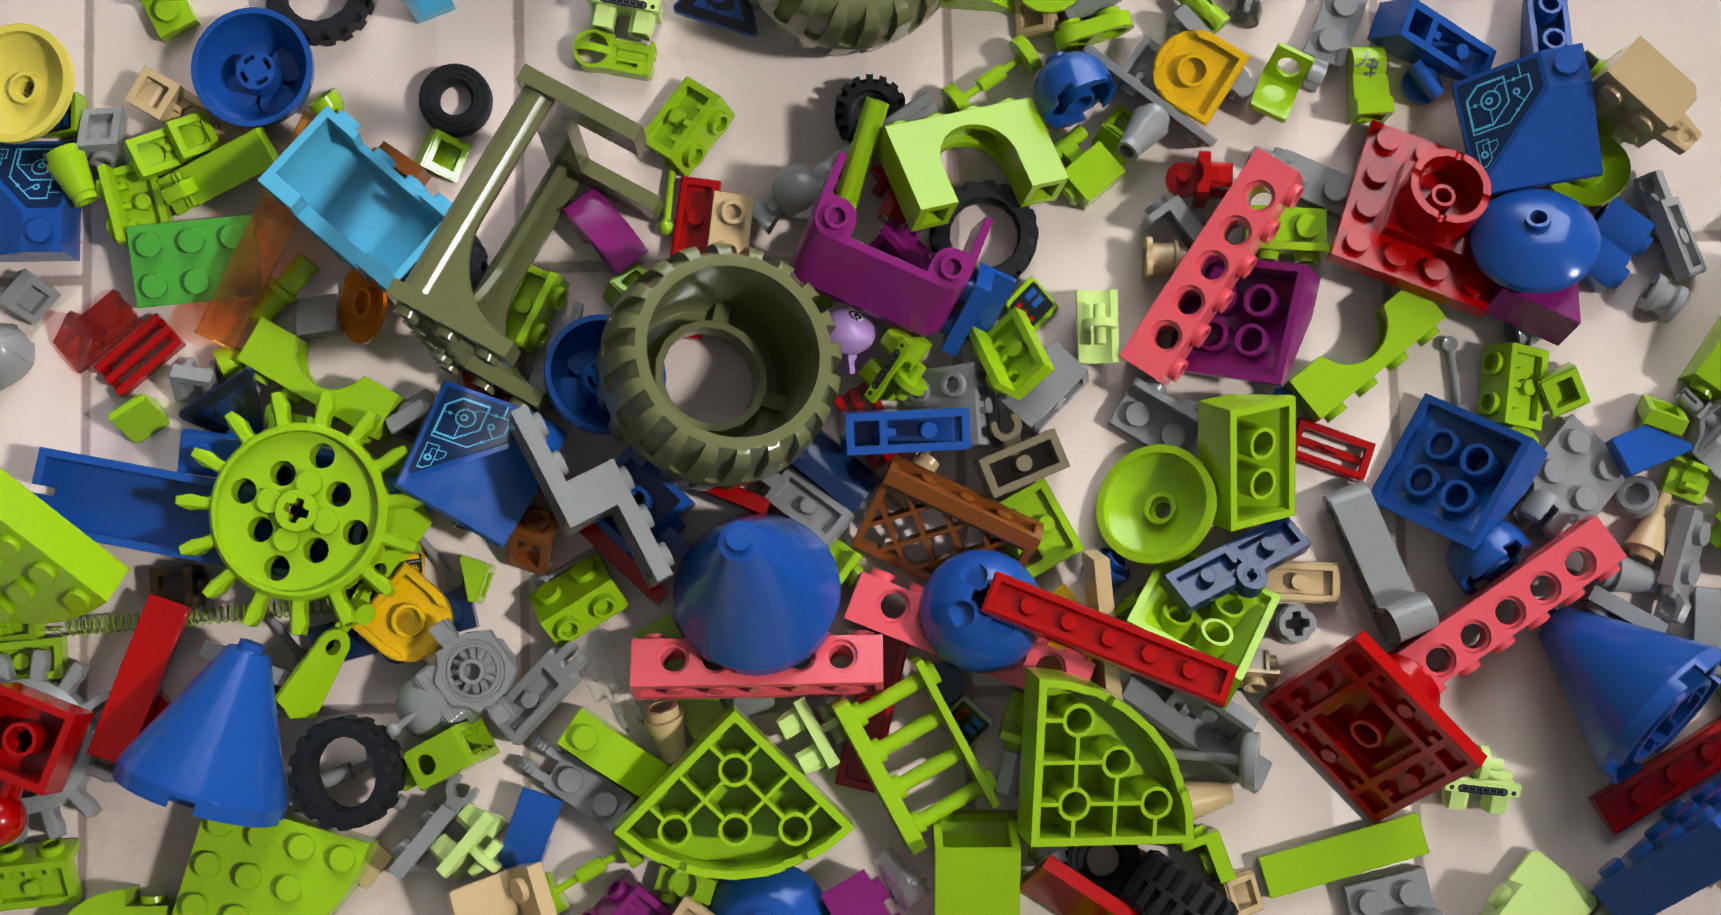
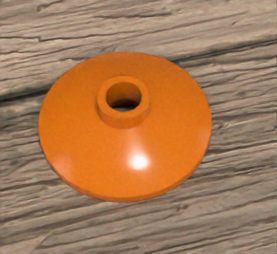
[340,268,389,344]

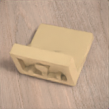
[446,862,557,915]

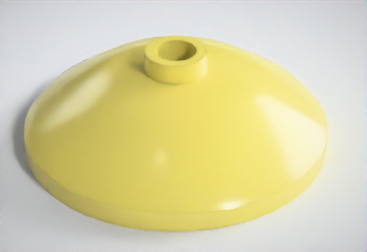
[0,23,75,144]

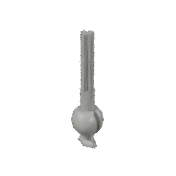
[753,91,939,235]

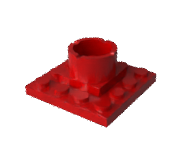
[1326,120,1505,318]
[1258,630,1488,823]

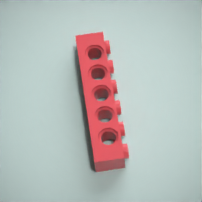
[1119,147,1304,387]
[1389,515,1627,694]
[844,567,1096,690]
[630,630,884,700]

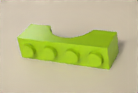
[1282,289,1446,423]
[237,317,409,445]

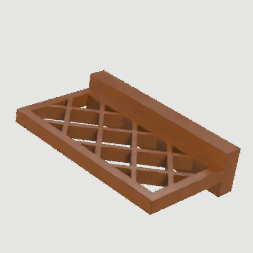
[851,454,1044,600]

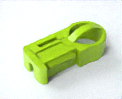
[573,29,658,81]

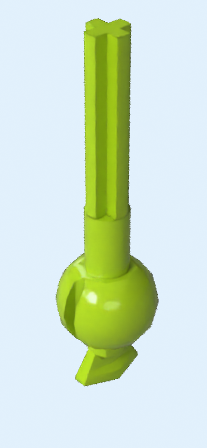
[815,97,890,308]

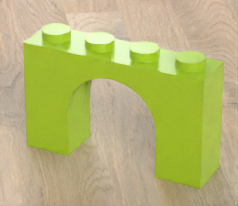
[875,97,1069,232]

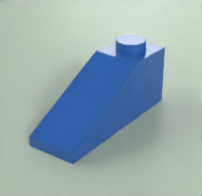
[1367,0,1497,81]
[839,407,971,456]

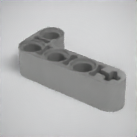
[1322,480,1439,643]

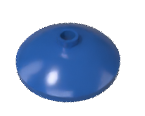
[1469,188,1601,293]
[708,866,830,915]

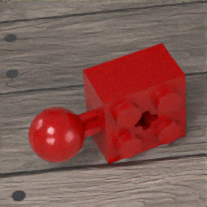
[0,682,95,846]

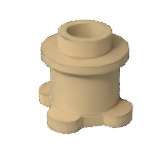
[1142,236,1187,281]

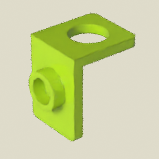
[1249,43,1315,123]

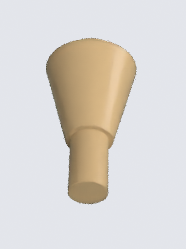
[1622,490,1673,565]

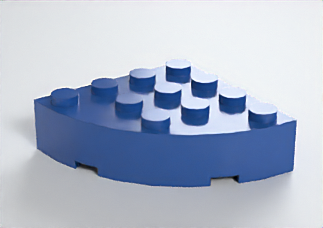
[1591,774,1721,915]

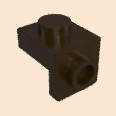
[149,564,210,608]

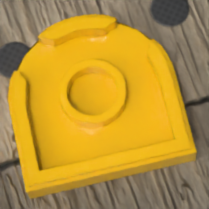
[1153,30,1251,127]
[352,562,453,662]

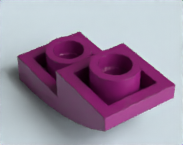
[561,187,649,276]

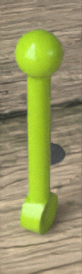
[658,159,677,235]

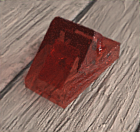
[53,289,144,374]

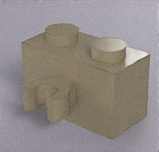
[973,413,1071,499]

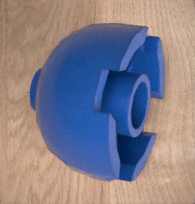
[1033,51,1117,129]
[1446,519,1533,596]

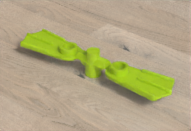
[275,505,433,719]

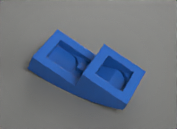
[498,786,564,869]

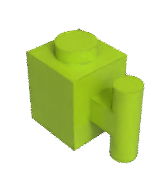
[1054,124,1125,210]

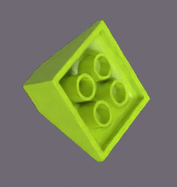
[1126,550,1281,709]

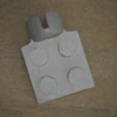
[1513,414,1625,542]

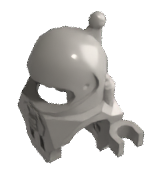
[386,618,519,739]

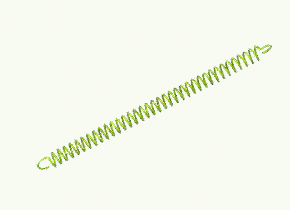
[47,598,335,637]

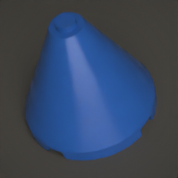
[673,513,841,676]
[1538,606,1721,785]
[112,638,288,828]

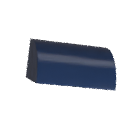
[789,430,883,515]

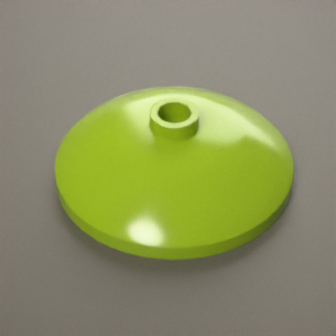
[1096,444,1217,566]

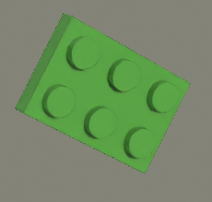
[126,214,265,308]

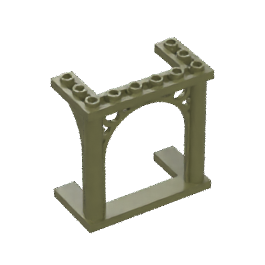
[385,64,664,416]

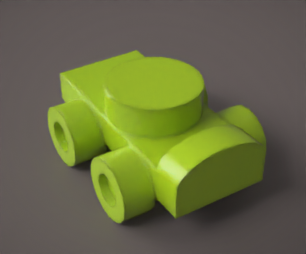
[654,864,717,906]

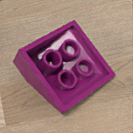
[1170,259,1321,387]

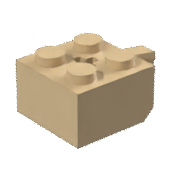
[1592,35,1702,156]

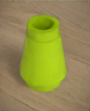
[45,143,99,208]

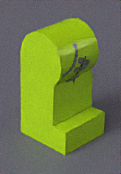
[1345,45,1394,125]

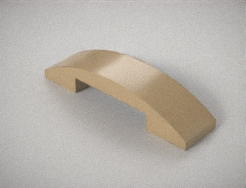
[124,65,288,177]

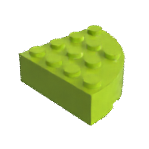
[0,468,130,624]
[1017,667,1194,847]
[614,703,855,880]
[172,812,381,915]

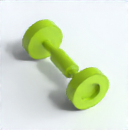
[941,34,1042,113]
[545,832,645,914]

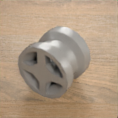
[1636,272,1689,323]

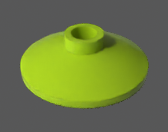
[1549,134,1631,206]

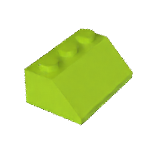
[1198,394,1296,532]

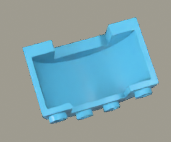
[258,106,452,292]

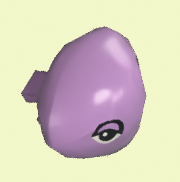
[829,307,878,374]

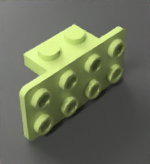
[1479,850,1597,915]

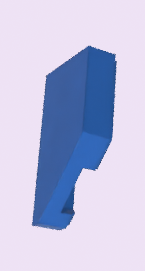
[1605,424,1694,479]

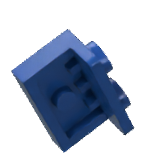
[939,262,1016,357]

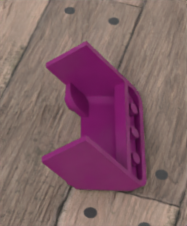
[790,152,993,337]

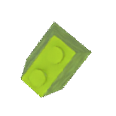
[932,810,1021,915]

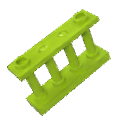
[828,654,1000,856]

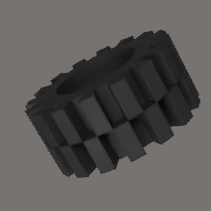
[834,74,905,143]

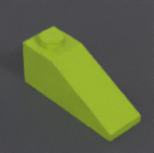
[557,707,671,797]

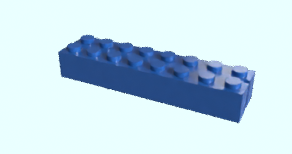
[32,447,368,590]

